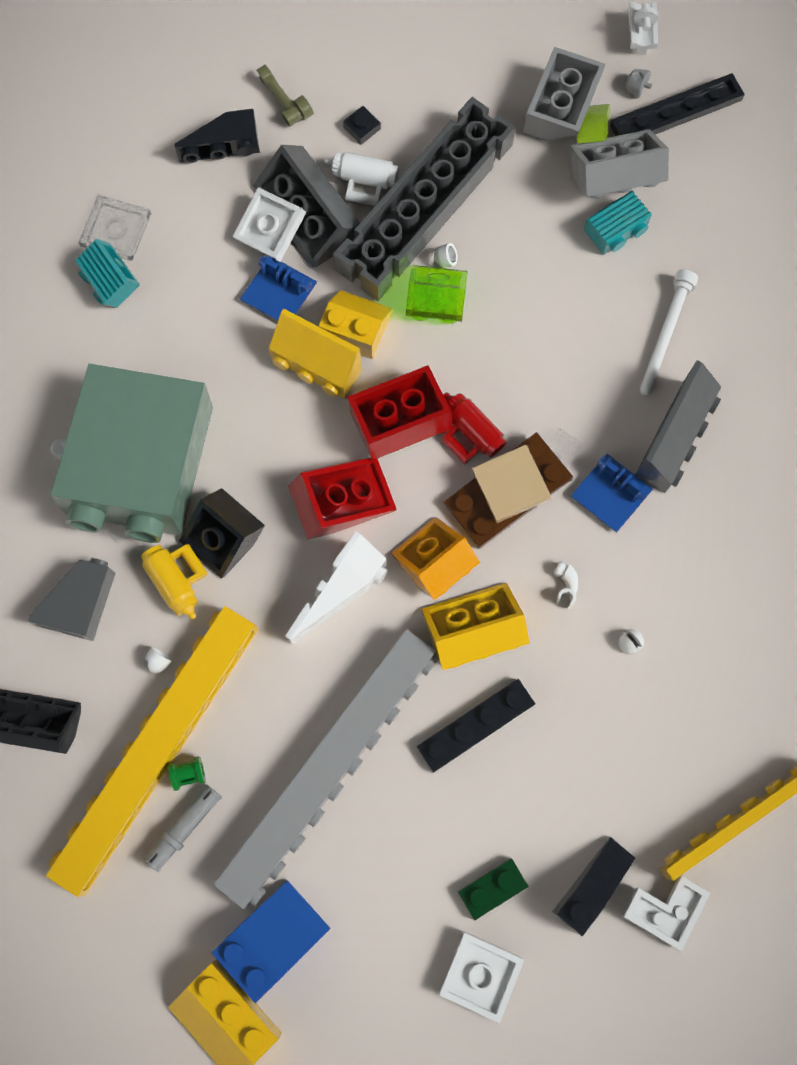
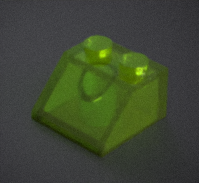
[405,265,468,324]

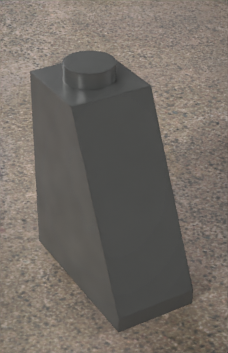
[28,558,116,641]

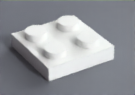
[232,187,306,262]
[439,932,524,1024]

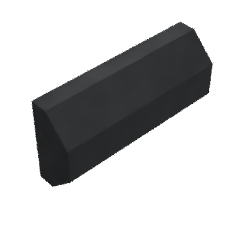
[0,689,81,754]

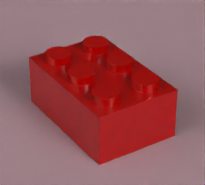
[347,365,453,461]

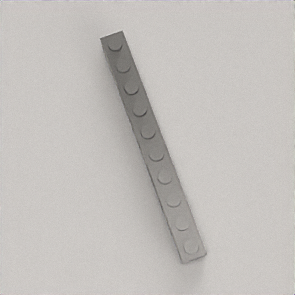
[214,629,437,909]

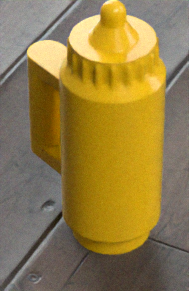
[141,544,208,619]

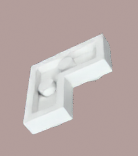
[622,876,710,951]

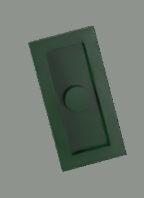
[457,858,529,921]

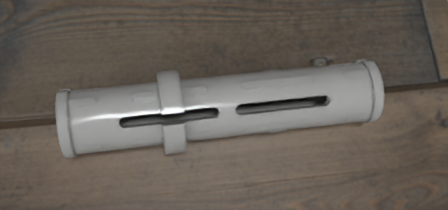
[143,784,222,872]

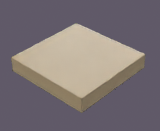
[472,445,552,523]

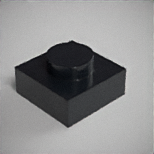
[343,106,381,145]

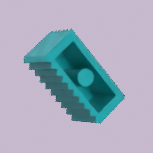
[584,191,652,255]
[75,239,140,308]

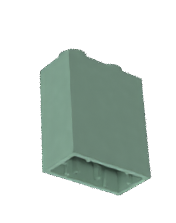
[50,363,213,543]

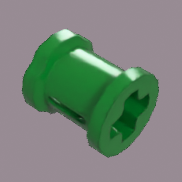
[168,756,206,791]

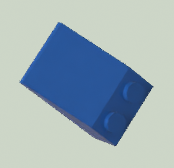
[211,880,331,1003]

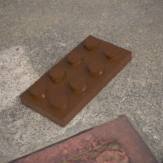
[444,432,573,549]

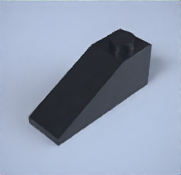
[552,837,635,937]

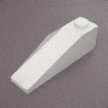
[285,532,388,644]

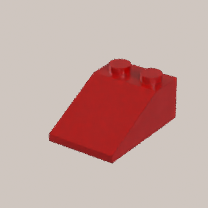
[288,458,397,540]

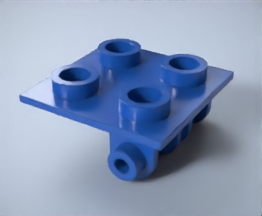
[240,256,317,321]
[571,453,653,533]

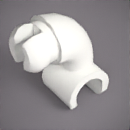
[553,561,578,609]

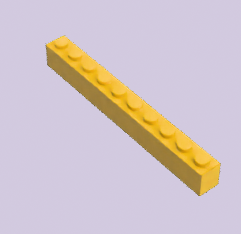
[46,606,259,897]

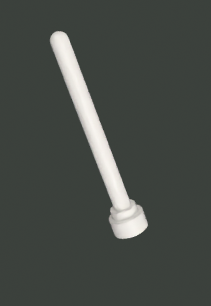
[640,269,698,396]

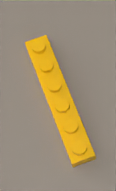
[659,765,797,881]

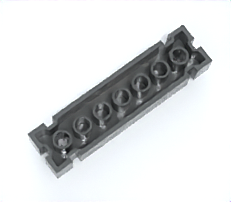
[333,97,516,301]

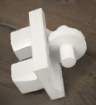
[629,2,658,54]

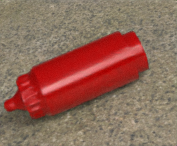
[441,392,507,465]

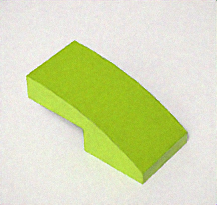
[577,104,610,144]

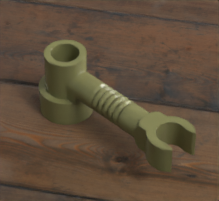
[256,64,314,127]

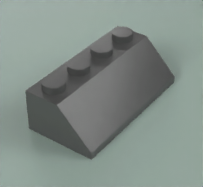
[253,145,360,268]
[635,360,721,493]

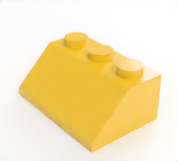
[269,309,362,399]
[421,583,530,670]
[168,959,282,1065]

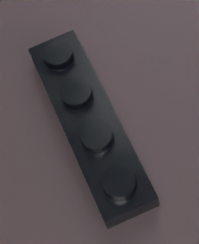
[416,678,536,773]

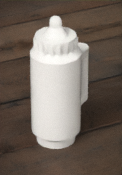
[324,152,399,207]

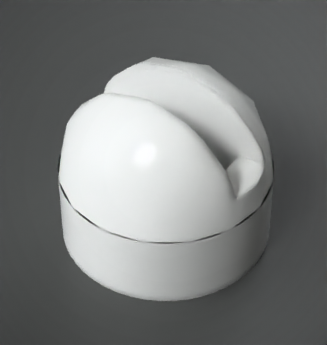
[434,243,457,267]
[618,629,644,655]
[144,646,172,673]

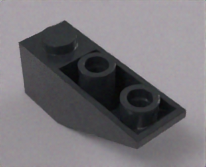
[174,109,260,163]

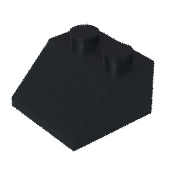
[179,488,265,579]

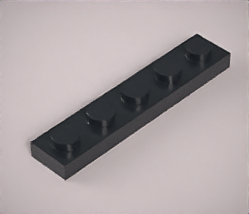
[610,73,745,136]

